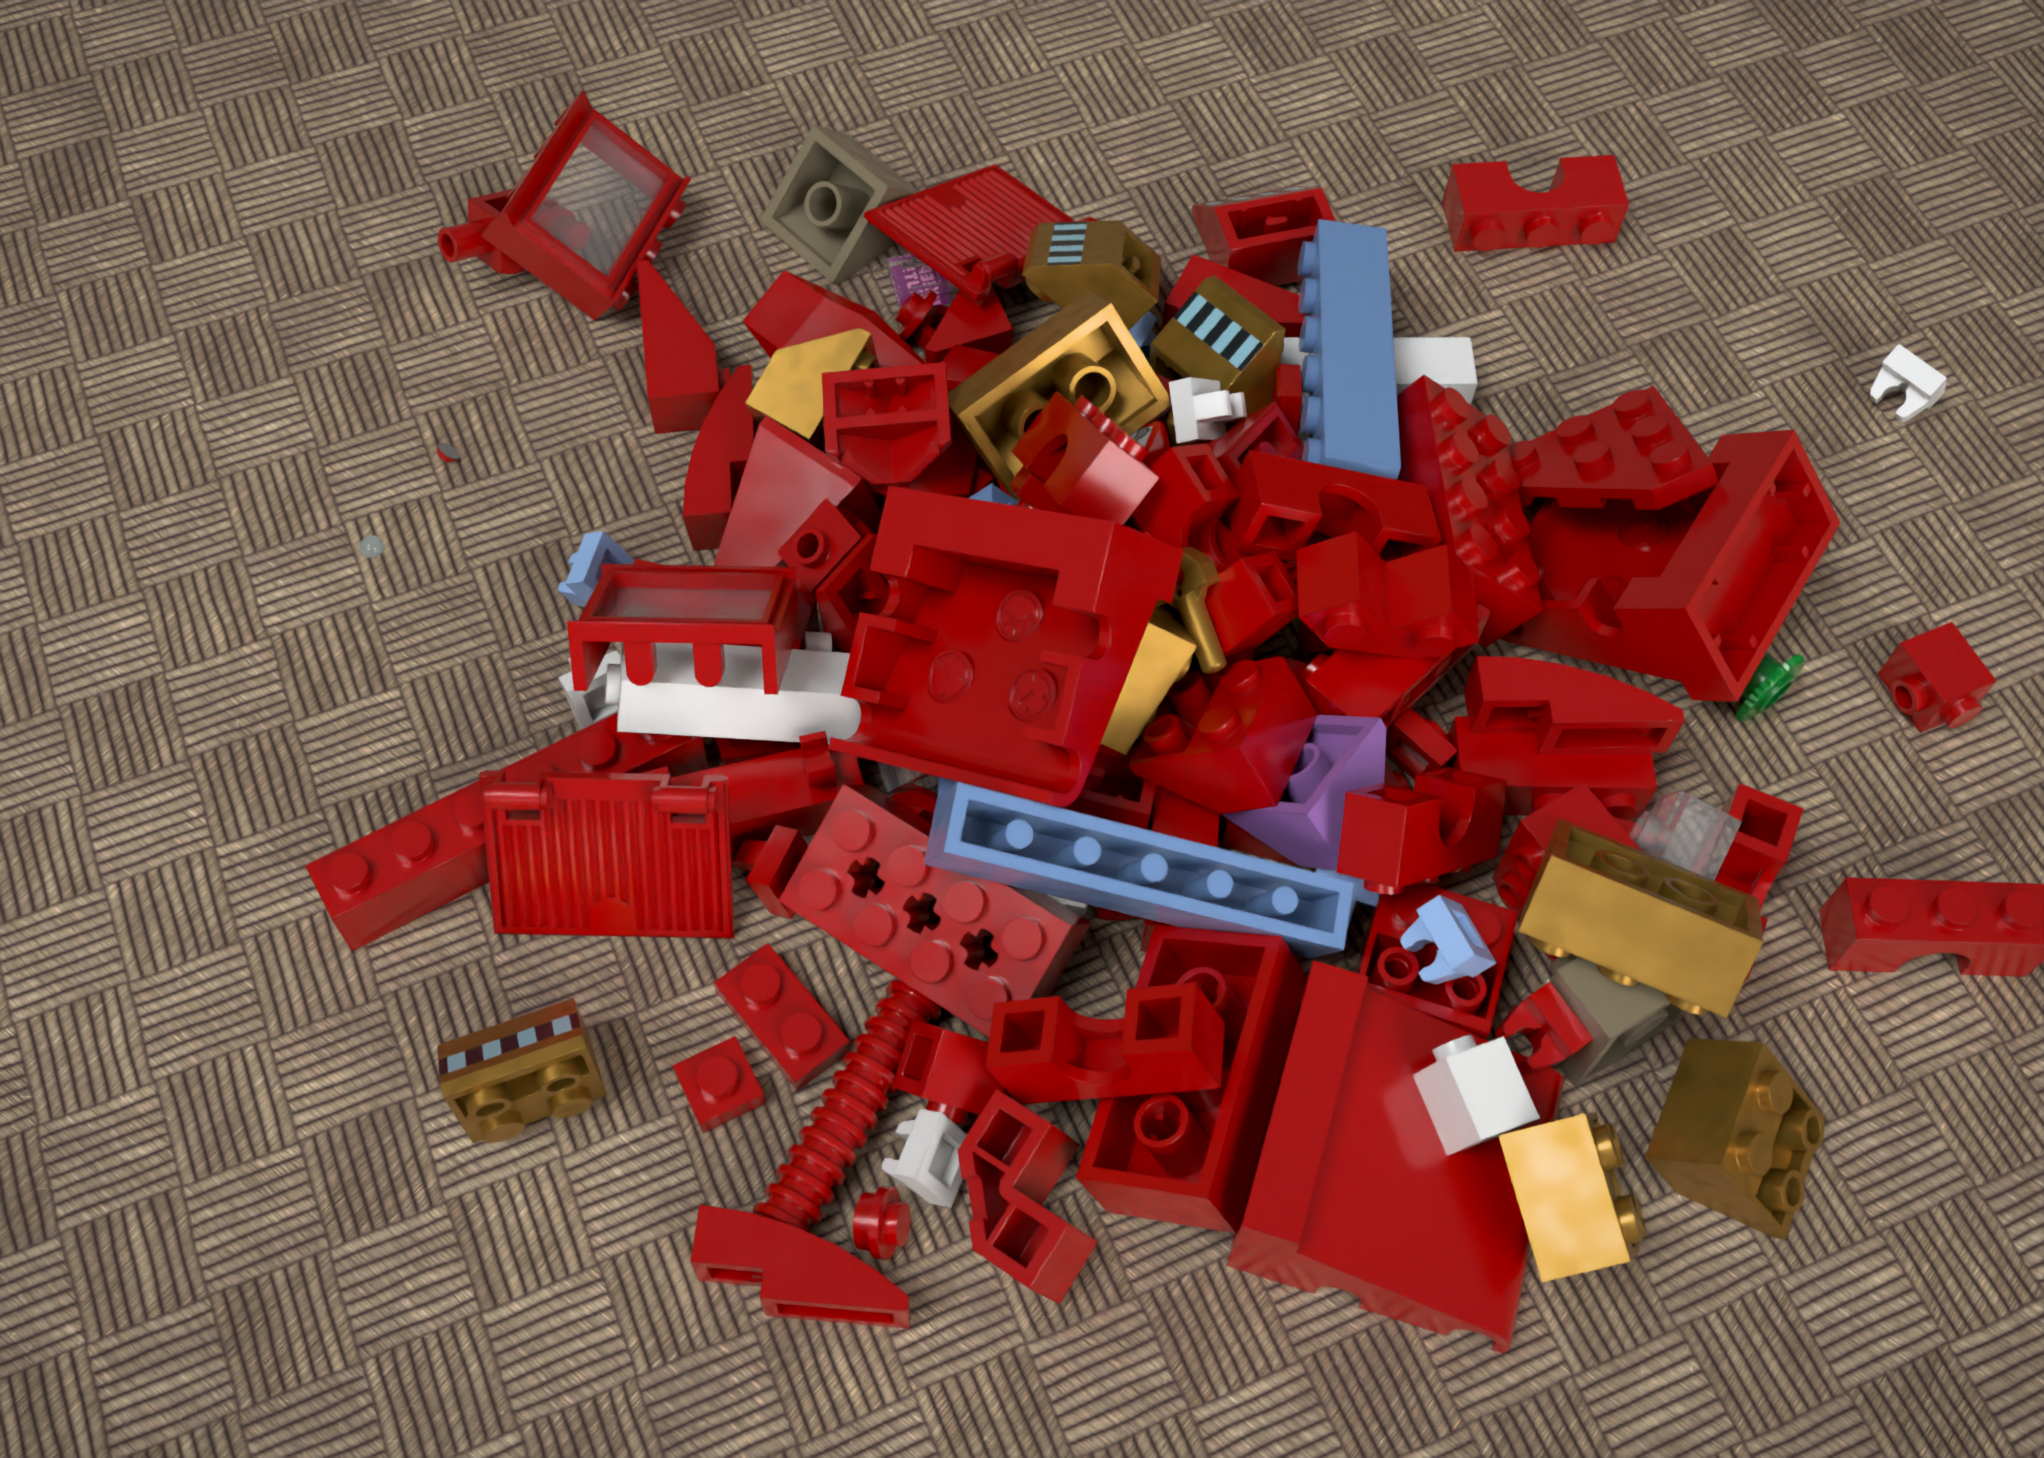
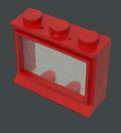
[481,89,691,320]
[567,564,799,695]

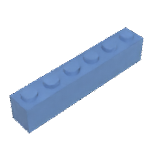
[1298,219,1401,480]
[924,782,1354,959]

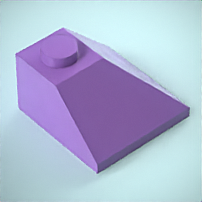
[1221,715,1386,871]

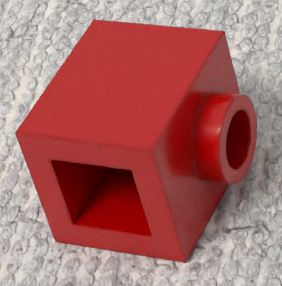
[777,497,875,601]
[1878,622,1996,733]
[892,1019,1008,1124]

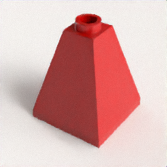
[714,415,882,567]

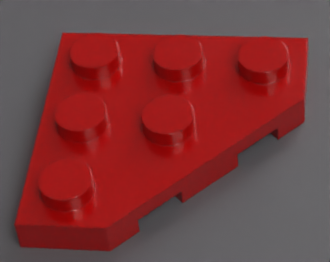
[1509,385,1719,510]

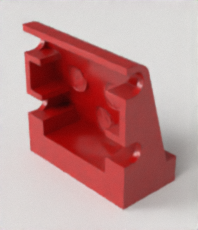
[1500,430,1840,702]
[828,486,1184,807]
[1226,960,1564,1354]

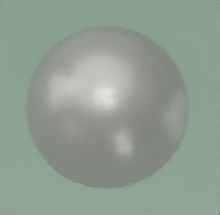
[360,536,385,558]

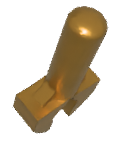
[1155,546,1226,673]

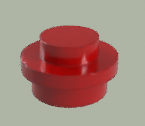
[853,1186,910,1260]

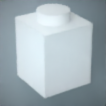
[1413,1034,1540,1156]

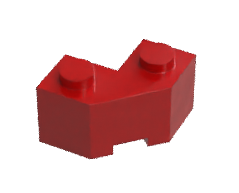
[1296,530,1479,659]
[957,1089,1098,1304]

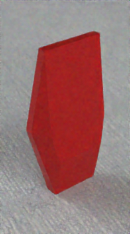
[742,270,926,368]

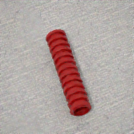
[752,980,942,1233]

